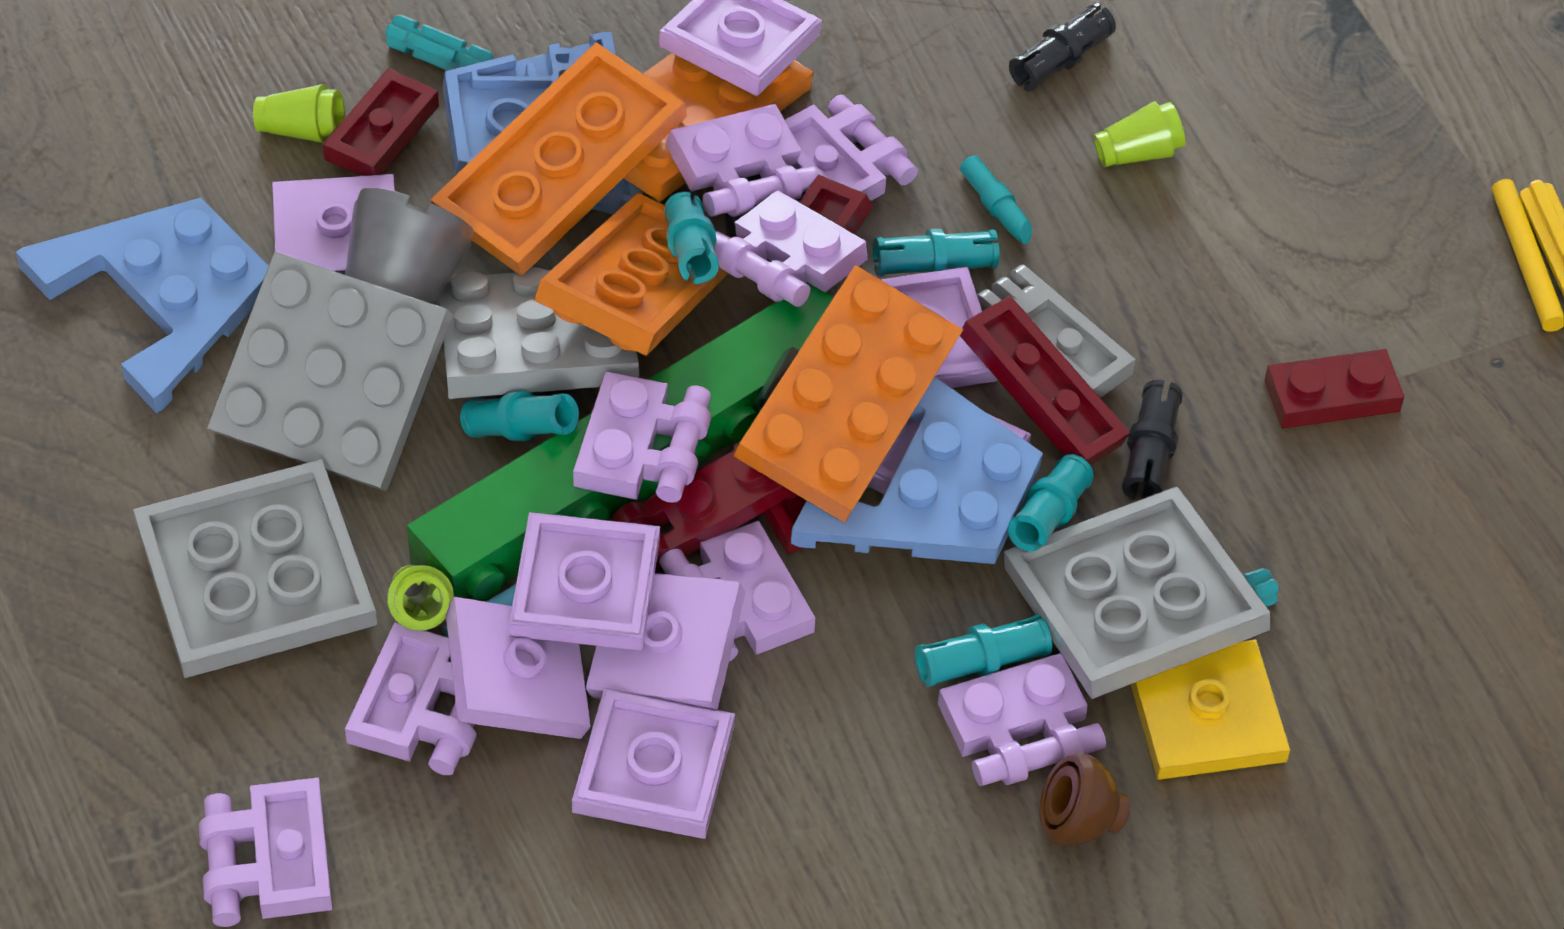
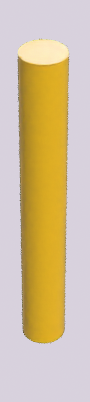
[1491,179,1564,332]

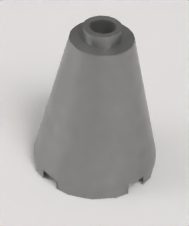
[345,188,474,304]

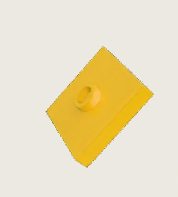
[1130,639,1290,780]

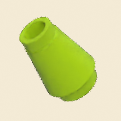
[253,84,345,143]
[1093,101,1186,168]
[387,565,454,631]

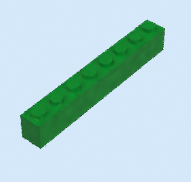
[407,283,833,601]

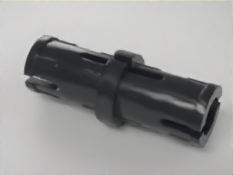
[1009,3,1116,91]
[1122,379,1183,500]

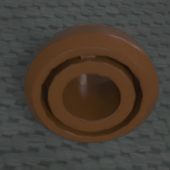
[1039,751,1130,846]

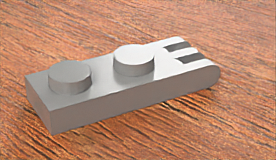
[977,265,1136,398]

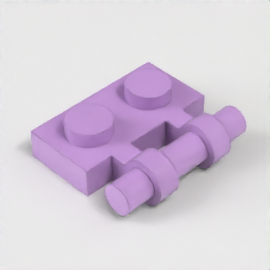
[785,94,918,201]
[665,104,818,217]
[714,190,868,307]
[573,371,712,502]
[659,521,816,661]
[345,622,477,775]
[938,653,1106,786]
[198,777,332,927]

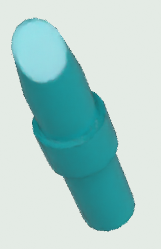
[960,155,1032,244]

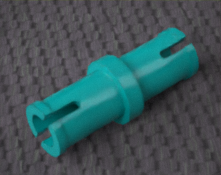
[664,192,719,284]
[872,228,1000,276]
[460,390,579,442]
[1008,455,1094,552]
[914,614,1052,687]

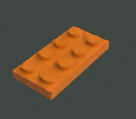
[430,42,687,276]
[624,53,813,202]
[534,193,731,356]
[733,265,963,523]

